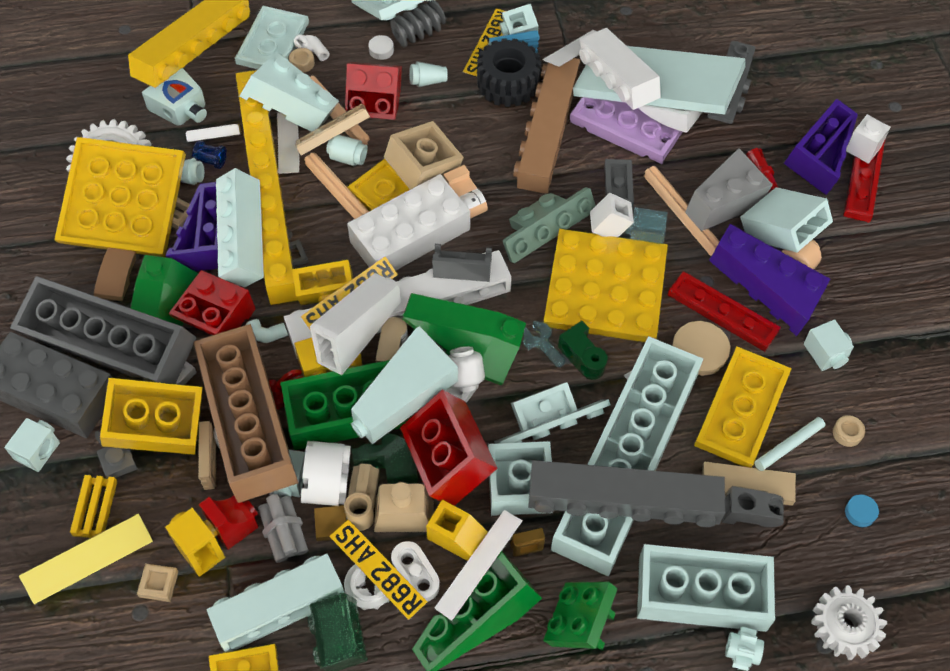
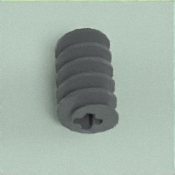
[390,0,446,48]

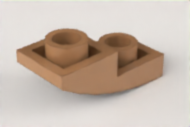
[94,247,136,301]

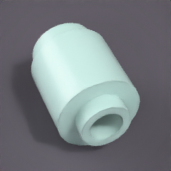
[326,135,368,166]

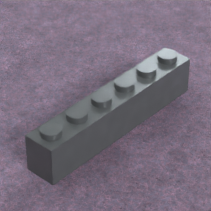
[528,460,725,527]

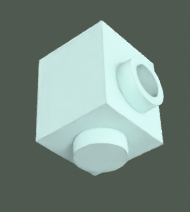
[804,320,854,371]

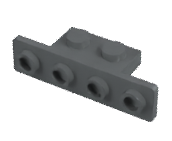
[708,41,756,124]

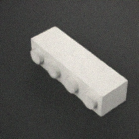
[579,28,661,110]

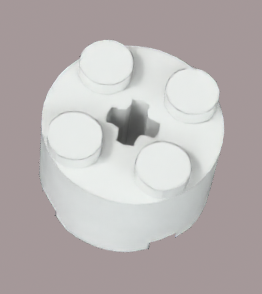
[301,441,351,506]

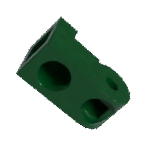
[558,321,608,380]

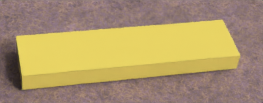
[19,513,153,604]

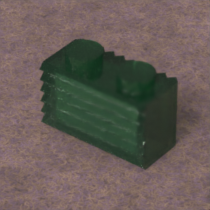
[307,593,368,671]

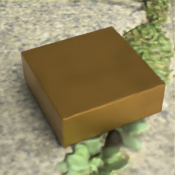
[314,505,347,541]
[511,528,545,557]

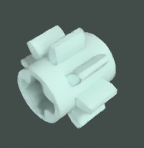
[725,626,764,671]

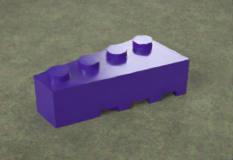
[709,224,830,336]

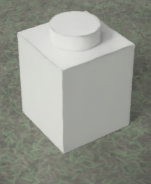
[846,115,890,163]
[590,193,634,237]

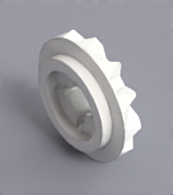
[344,564,390,610]

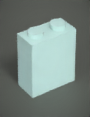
[740,187,833,253]

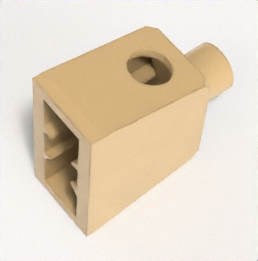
[374,482,433,532]

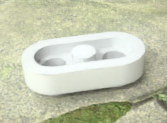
[391,541,440,602]

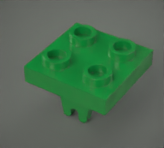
[543,582,618,650]

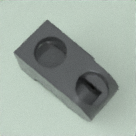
[722,486,784,527]

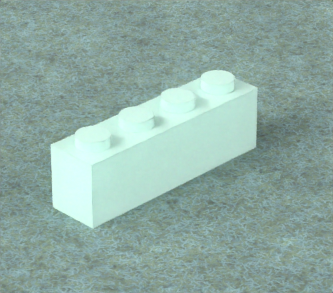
[216,168,264,287]
[206,554,346,653]

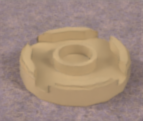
[672,321,730,376]

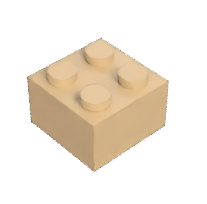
[384,121,464,190]

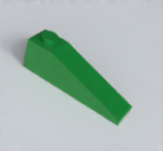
[130,255,198,326]
[402,293,526,385]
[412,551,542,671]

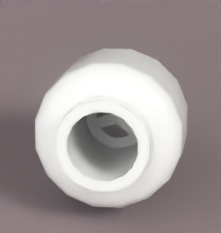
[448,347,485,392]

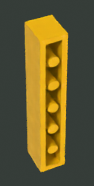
[128,0,250,88]

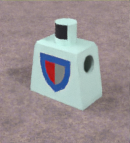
[142,68,207,126]

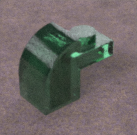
[352,433,418,484]

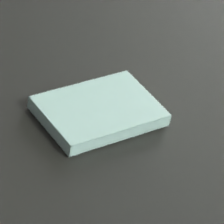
[235,6,309,69]

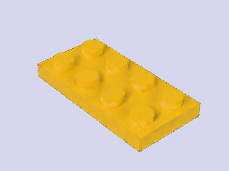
[694,346,792,468]

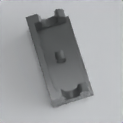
[432,243,492,282]

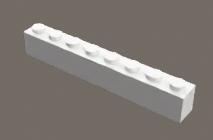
[284,250,511,359]

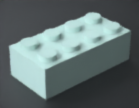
[637,544,775,632]

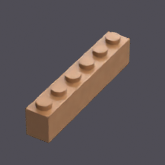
[513,54,580,194]

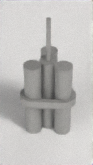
[258,492,309,563]

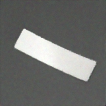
[277,112,299,174]

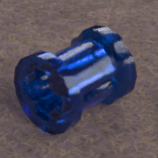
[192,140,227,169]

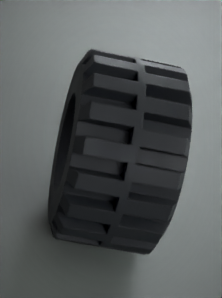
[477,38,541,107]

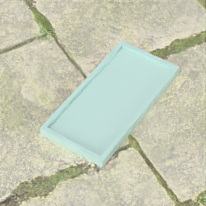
[573,46,745,115]

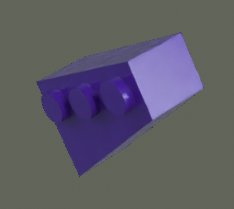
[166,182,218,271]

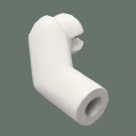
[294,34,330,61]

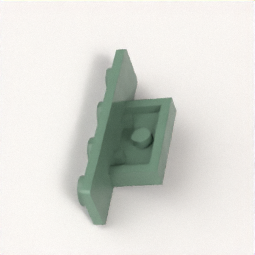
[503,187,596,263]

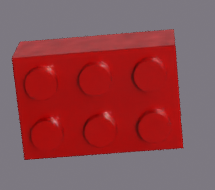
[400,389,498,506]

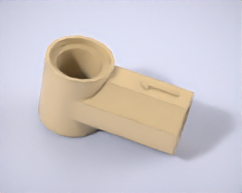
[344,464,380,531]

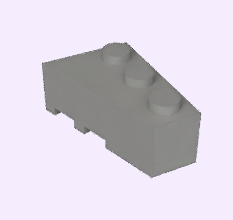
[685,148,773,231]

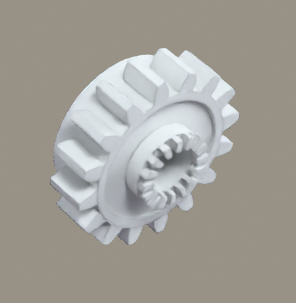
[811,585,887,660]

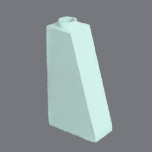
[351,326,458,444]

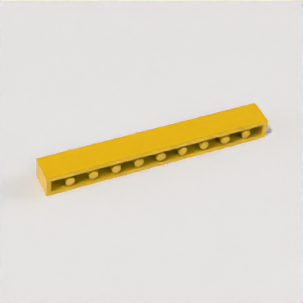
[236,70,298,305]

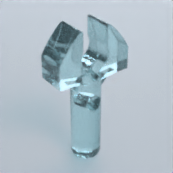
[523,321,566,368]

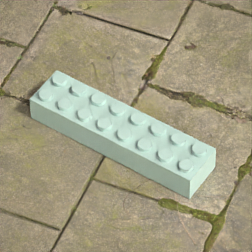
[551,336,703,577]

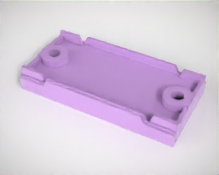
[570,97,683,164]

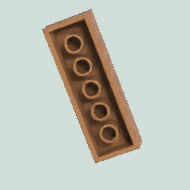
[194,324,298,503]

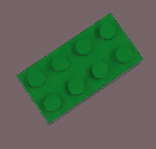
[281,360,411,451]

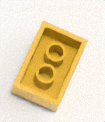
[100,378,202,455]

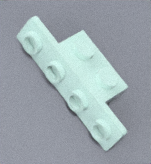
[494,382,611,444]

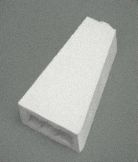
[310,273,401,375]

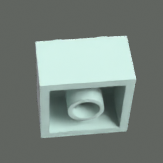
[488,441,553,516]

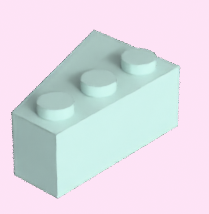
[239,52,339,132]

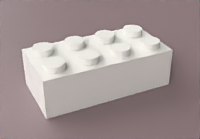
[347,174,470,271]

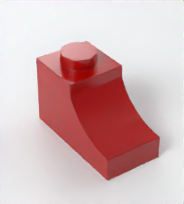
[199,495,259,550]

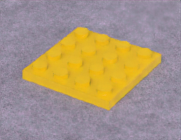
[54,137,186,257]
[543,229,668,342]

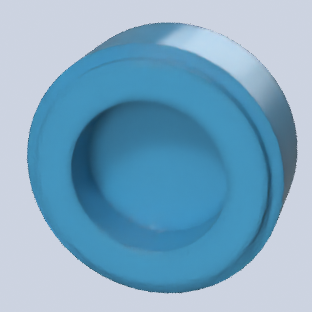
[845,494,879,527]

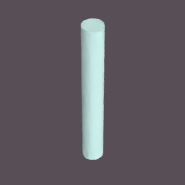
[755,417,825,471]

